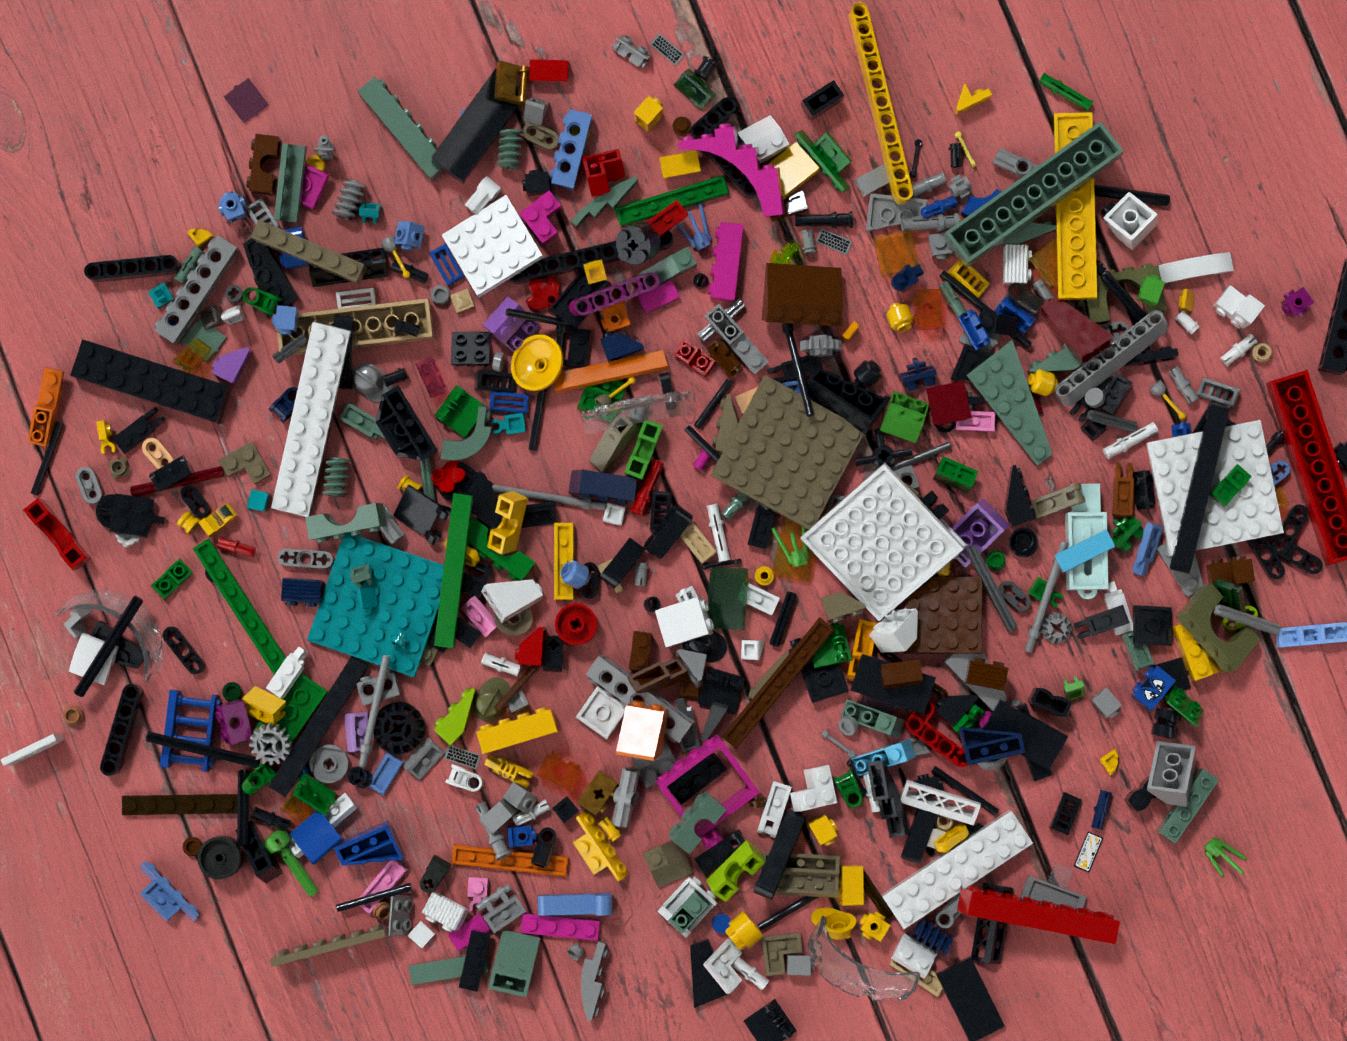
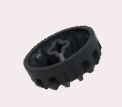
[373,702,425,754]

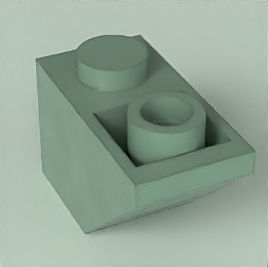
[668,890,710,934]

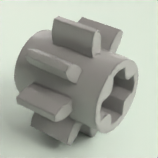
[948,175,972,200]

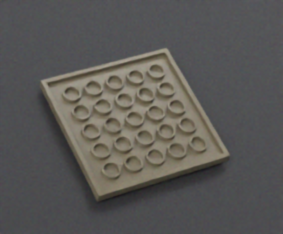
[710,375,864,530]

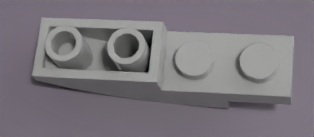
[704,304,769,375]
[581,940,608,1021]

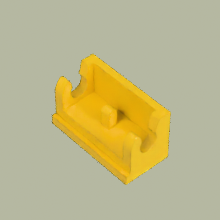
[659,150,701,178]
[242,686,286,727]
[838,865,864,906]

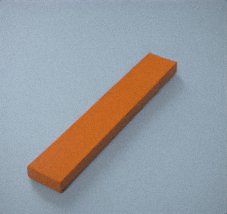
[553,350,668,393]
[451,844,569,877]

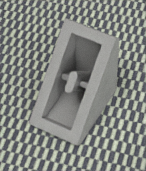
[523,97,550,126]
[676,649,707,688]
[479,799,518,835]

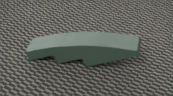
[571,176,638,229]

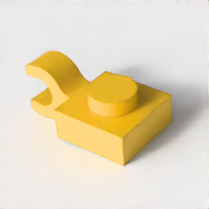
[96,420,117,455]

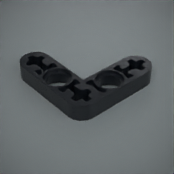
[1271,504,1323,574]

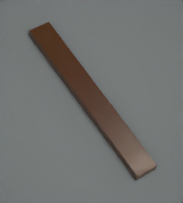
[721,617,835,749]

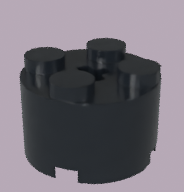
[616,222,661,265]

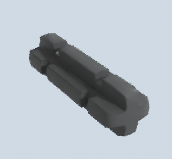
[273,335,308,364]

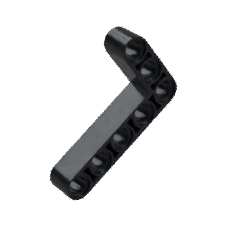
[691,97,757,199]

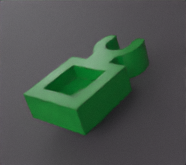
[1028,576,1064,607]
[952,704,985,734]

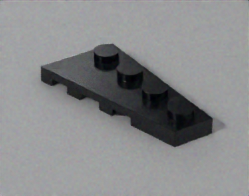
[243,238,300,319]

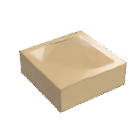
[450,288,475,314]

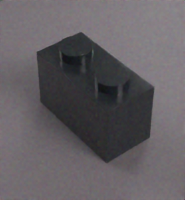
[801,80,844,121]

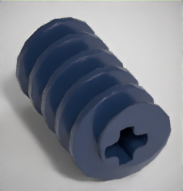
[910,918,953,958]

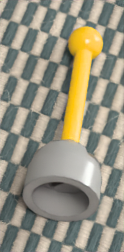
[381,236,410,278]
[1149,380,1186,420]

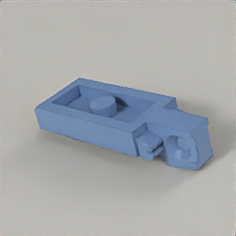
[1132,522,1163,576]

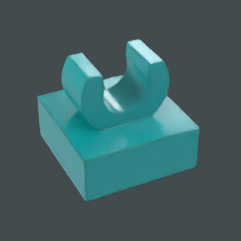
[359,202,381,224]
[148,283,175,309]

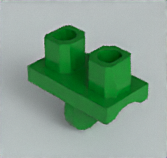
[1111,517,1143,552]

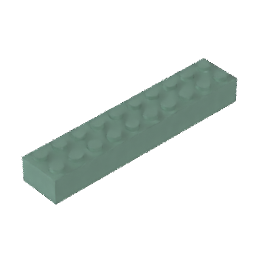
[944,121,1124,268]

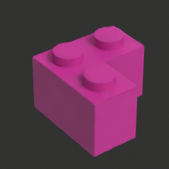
[519,190,562,247]

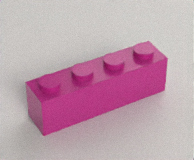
[708,222,743,302]

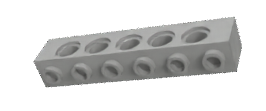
[155,236,240,346]
[586,654,695,743]

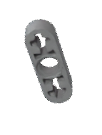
[277,549,334,569]

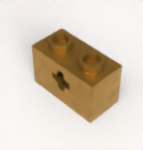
[577,770,618,815]

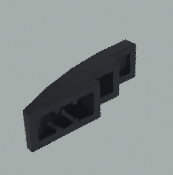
[867,760,910,838]

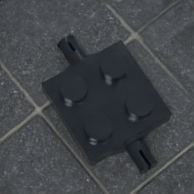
[98,493,165,538]

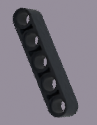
[84,255,181,282]
[100,684,143,776]
[753,809,806,900]

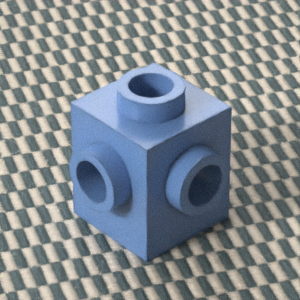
[218,191,248,223]
[394,221,425,251]

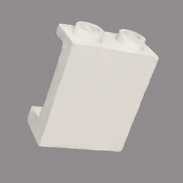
[655,597,714,648]
[658,876,717,938]

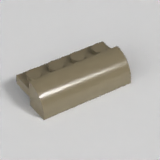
[761,852,840,898]

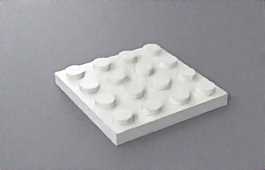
[442,195,544,298]

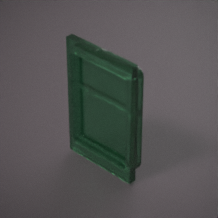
[707,567,749,630]

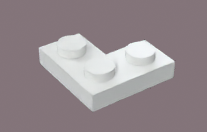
[703,938,742,994]

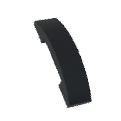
[333,315,354,389]

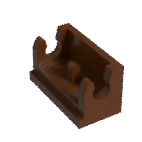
[881,659,923,689]

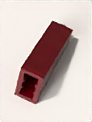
[1041,296,1113,365]

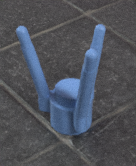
[677,203,712,251]

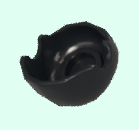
[1009,528,1039,558]

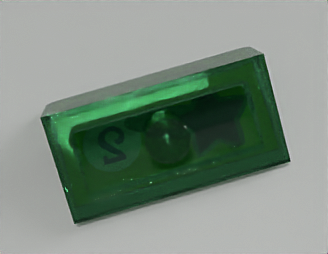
[674,69,716,110]

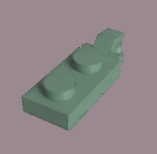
[338,402,385,440]

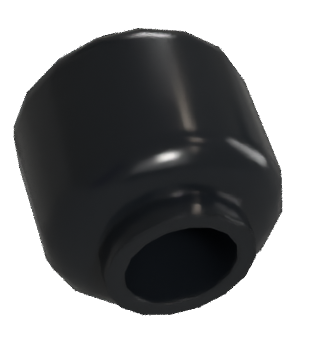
[854,360,882,388]

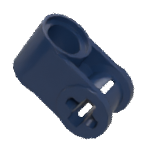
[269,387,298,423]

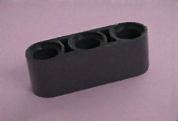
[644,504,693,559]
[599,537,645,589]
[901,808,937,864]

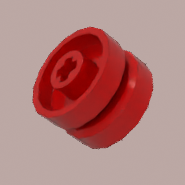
[555,603,598,646]

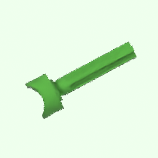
[265,830,319,897]

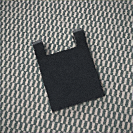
[393,485,451,545]

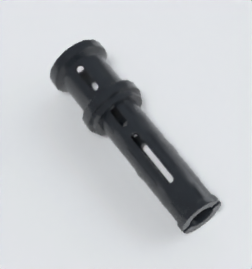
[795,211,853,229]

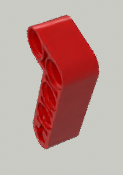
[905,701,967,767]

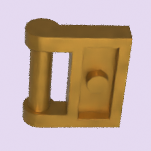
[494,61,530,106]

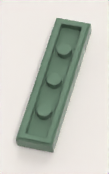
[408,956,488,985]

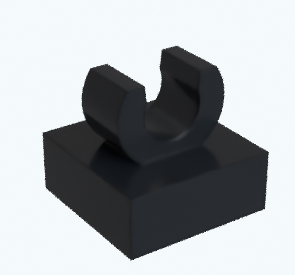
[1080,420,1107,441]
[552,796,579,823]

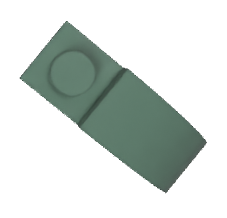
[441,405,492,460]

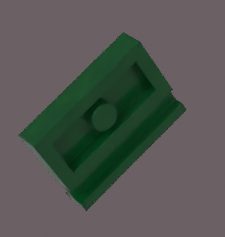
[1214,579,1245,613]

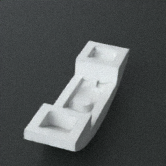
[1158,252,1234,284]

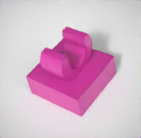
[700,826,723,850]

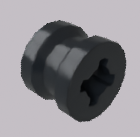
[348,766,372,789]

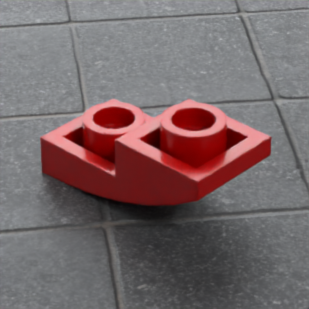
[673,339,717,378]

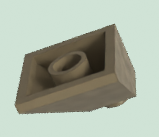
[643,840,694,888]

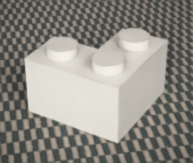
[1213,285,1265,329]
[790,765,837,812]

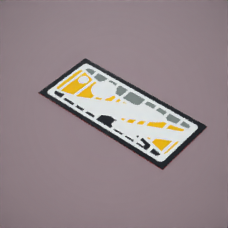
[1074,831,1103,873]

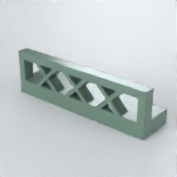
[274,143,307,223]

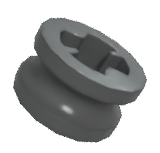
[225,285,243,304]

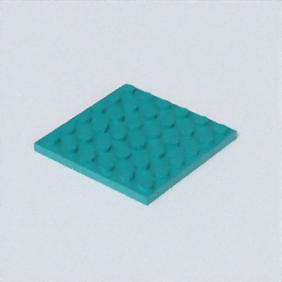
[307,533,444,677]

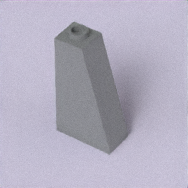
[943,652,1008,712]

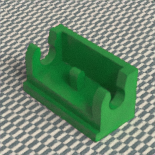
[933,456,979,494]
[293,772,336,815]

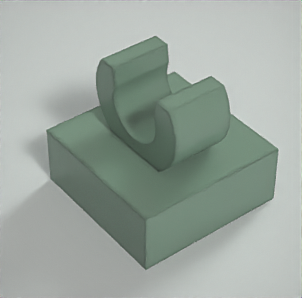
[350,564,372,588]

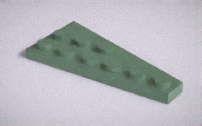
[967,340,1052,466]

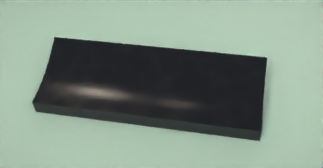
[431,68,520,184]

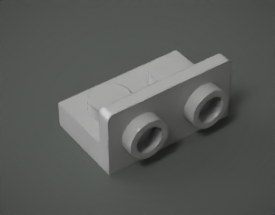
[928,232,958,261]

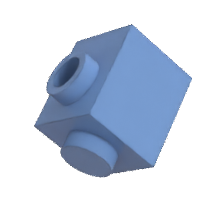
[272,305,299,335]

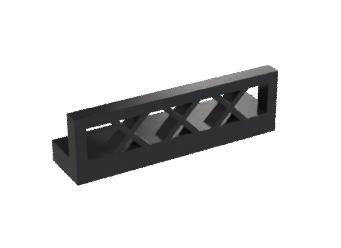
[309,248,388,287]
[971,883,1013,964]

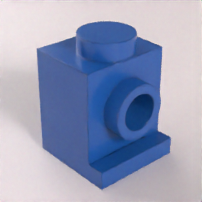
[508,825,537,847]

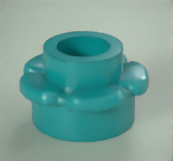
[390,632,409,649]

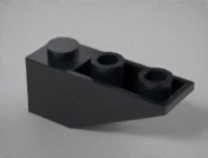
[1004,465,1036,528]

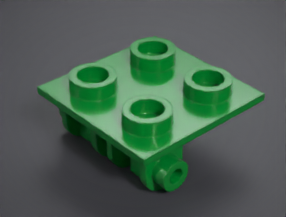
[434,385,485,438]
[806,622,852,668]
[1164,685,1204,727]

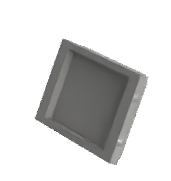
[1021,875,1087,911]

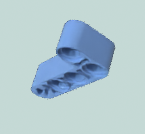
[537,893,613,916]

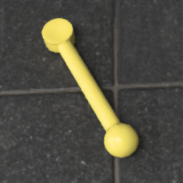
[955,131,976,168]

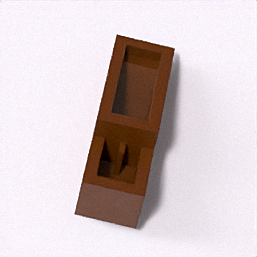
[627,657,688,694]

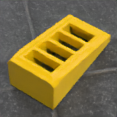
[947,259,990,298]

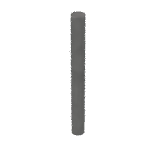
[890,442,952,471]

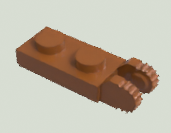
[1112,462,1134,517]

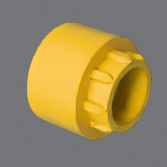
[726,911,764,950]

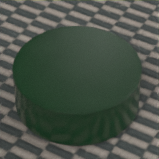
[222,682,242,701]

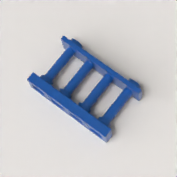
[160,690,221,772]

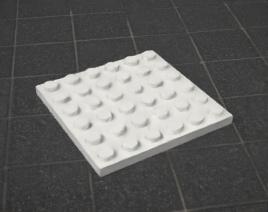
[1146,420,1284,556]
[800,463,964,621]

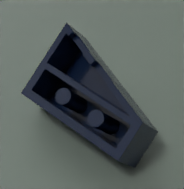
[568,469,637,504]
[959,727,1026,766]

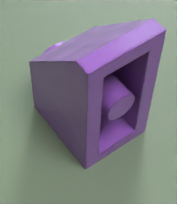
[212,347,253,385]

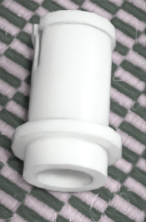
[1175,310,1200,335]

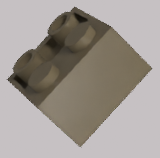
[820,592,866,623]

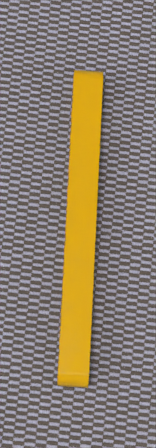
[848,2,913,205]

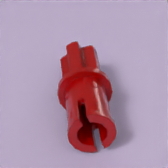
[217,537,256,558]

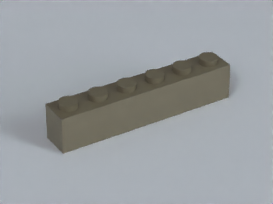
[251,220,367,285]

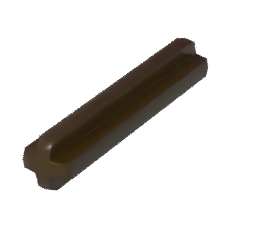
[863,869,893,920]

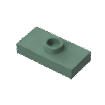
[1121,631,1155,671]

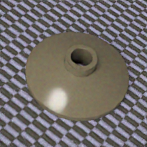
[494,608,533,636]

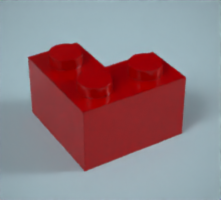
[582,149,626,197]

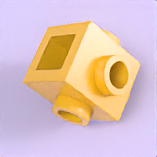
[859,911,891,942]

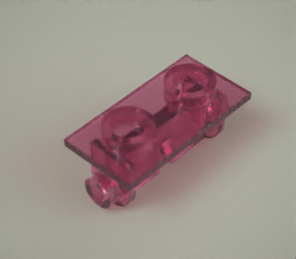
[415,356,447,398]

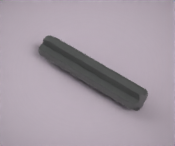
[1087,410,1138,432]

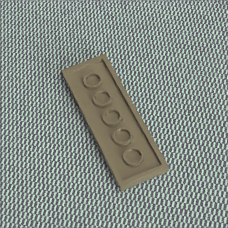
[270,924,389,967]

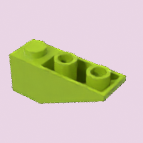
[434,687,476,746]

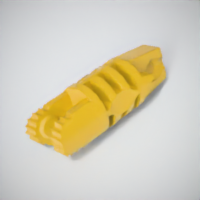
[484,755,534,788]

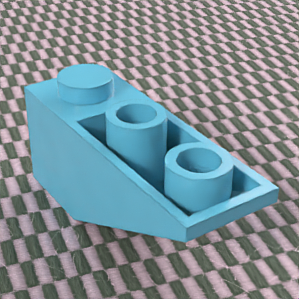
[851,739,916,776]

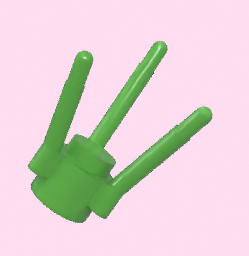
[772,527,809,567]
[1204,837,1247,877]

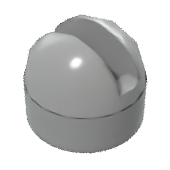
[567,944,584,961]

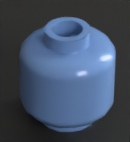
[560,560,590,589]

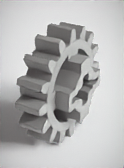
[800,335,842,357]
[249,723,292,765]

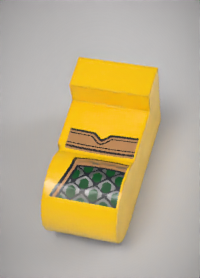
[198,503,238,537]

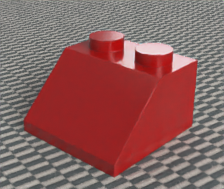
[515,627,545,666]

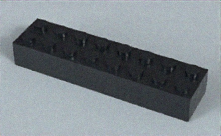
[70,339,232,424]

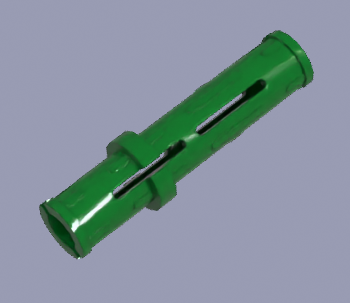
[1038,72,1093,111]

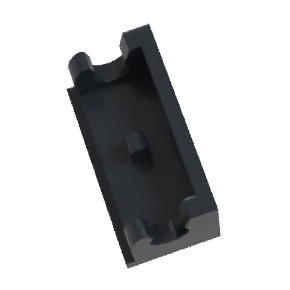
[1098,373,1133,416]
[149,455,194,492]
[521,501,557,528]

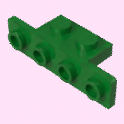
[795,130,852,192]

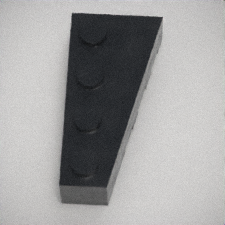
[806,367,891,434]

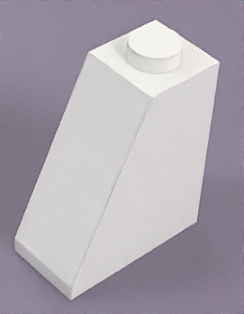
[481,579,543,623]

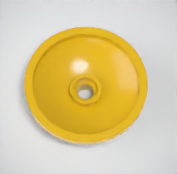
[511,335,563,391]

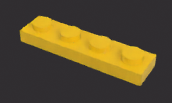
[554,523,574,600]

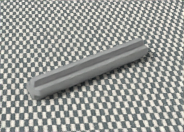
[1214,605,1281,635]

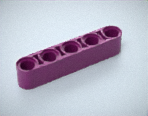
[569,272,659,316]

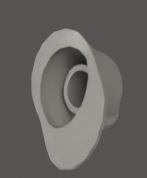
[352,363,393,402]

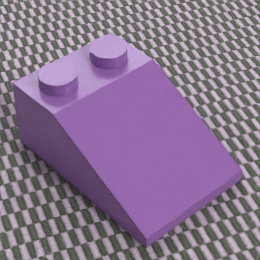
[952,498,1010,568]

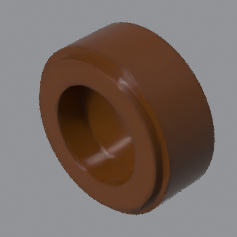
[183,837,203,856]

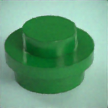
[986,551,1005,570]

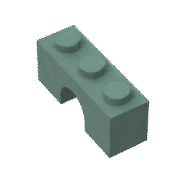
[668,791,727,854]

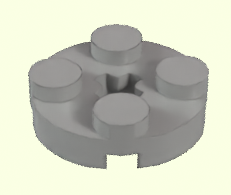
[310,745,349,783]

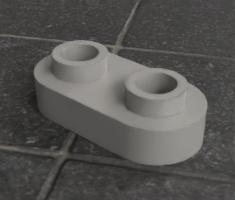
[75,467,103,504]

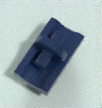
[891,264,924,293]
[900,358,937,391]

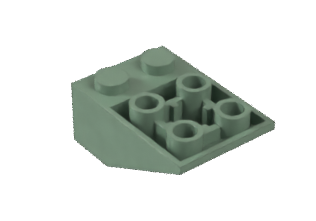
[488,929,540,997]

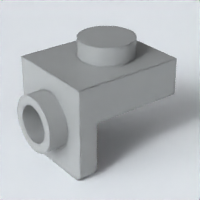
[64,606,92,639]

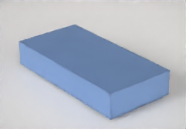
[369,752,404,795]

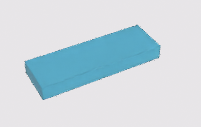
[1054,529,1115,573]

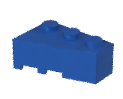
[334,820,404,866]

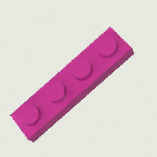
[521,913,600,941]

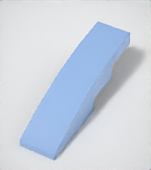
[1276,622,1347,648]

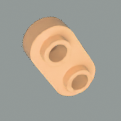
[142,438,174,469]

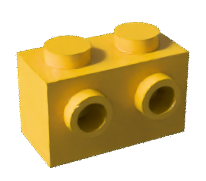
[807,814,838,846]

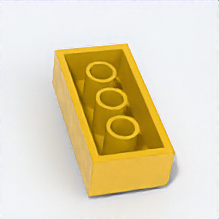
[476,707,559,754]

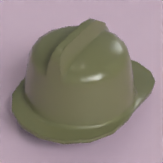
[473,677,510,722]

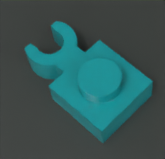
[491,413,526,435]

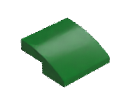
[577,380,626,422]

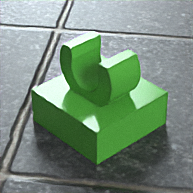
[1064,676,1085,701]

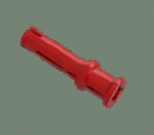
[629,459,664,517]

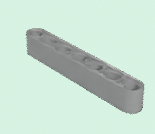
[1055,310,1169,406]

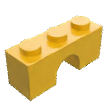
[487,491,528,555]

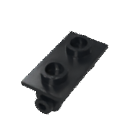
[1133,470,1155,510]

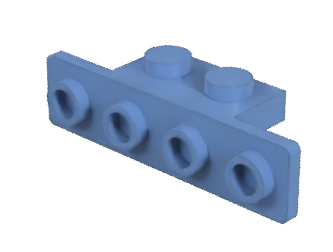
[139,861,200,922]

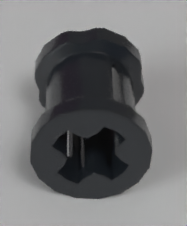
[694,56,718,81]

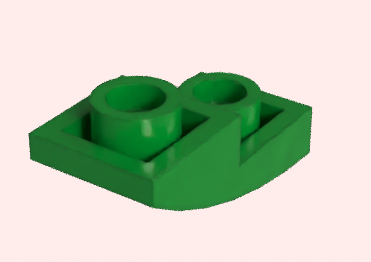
[151,558,193,600]

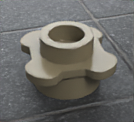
[108,457,130,479]

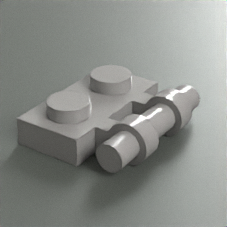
[476,884,526,933]

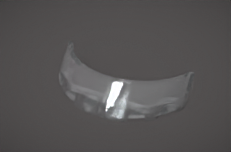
[581,390,698,436]
[54,590,163,683]
[807,916,920,1001]

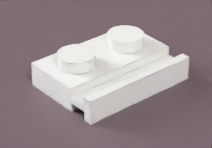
[891,933,937,978]

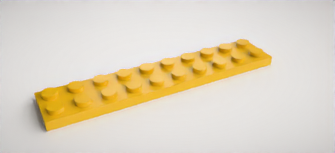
[1054,112,1097,300]

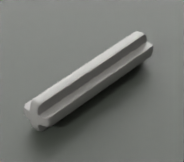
[698,299,745,342]

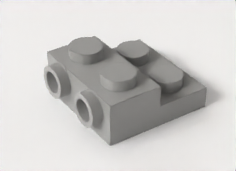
[631,738,676,788]

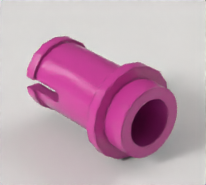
[693,448,711,471]

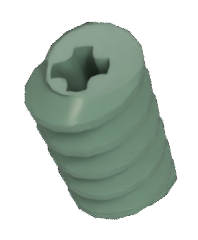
[497,129,524,170]
[323,457,350,498]

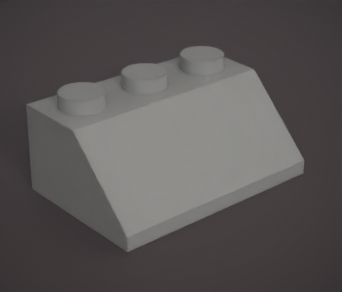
[1147,741,1196,807]

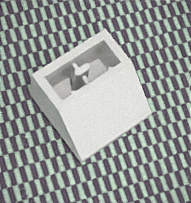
[869,608,918,653]

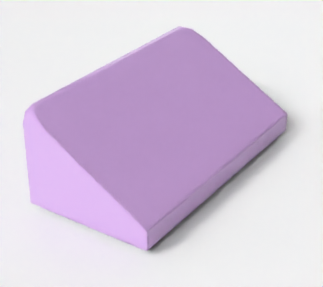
[345,712,368,752]

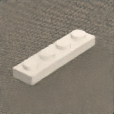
[288,793,357,859]

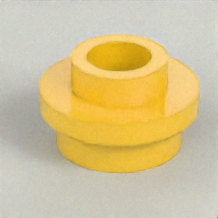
[755,566,774,585]

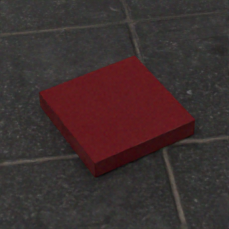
[926,381,972,426]

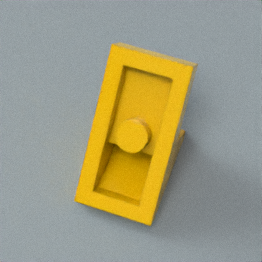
[955,83,992,115]

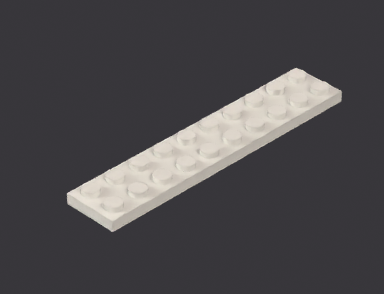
[271,322,351,517]

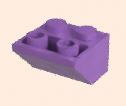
[483,297,540,353]

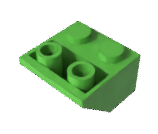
[880,391,929,443]

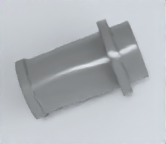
[801,229,817,255]
[1032,278,1055,301]
[634,562,649,586]

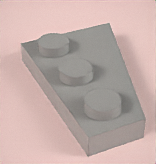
[865,193,927,232]
[1157,542,1203,597]

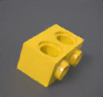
[633,96,663,132]

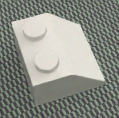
[738,115,789,164]
[1103,192,1158,250]

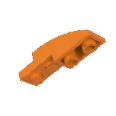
[27,367,65,447]

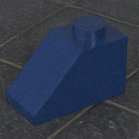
[600,331,644,362]

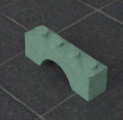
[305,503,387,543]

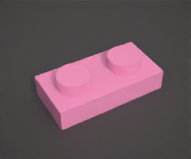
[955,411,995,432]
[461,596,497,638]

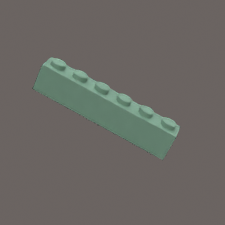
[358,77,444,181]

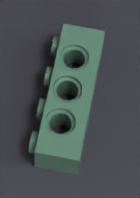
[1156,768,1219,844]

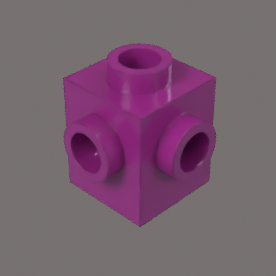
[1280,287,1314,318]

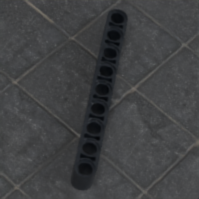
[509,231,673,284]
[1170,403,1230,574]

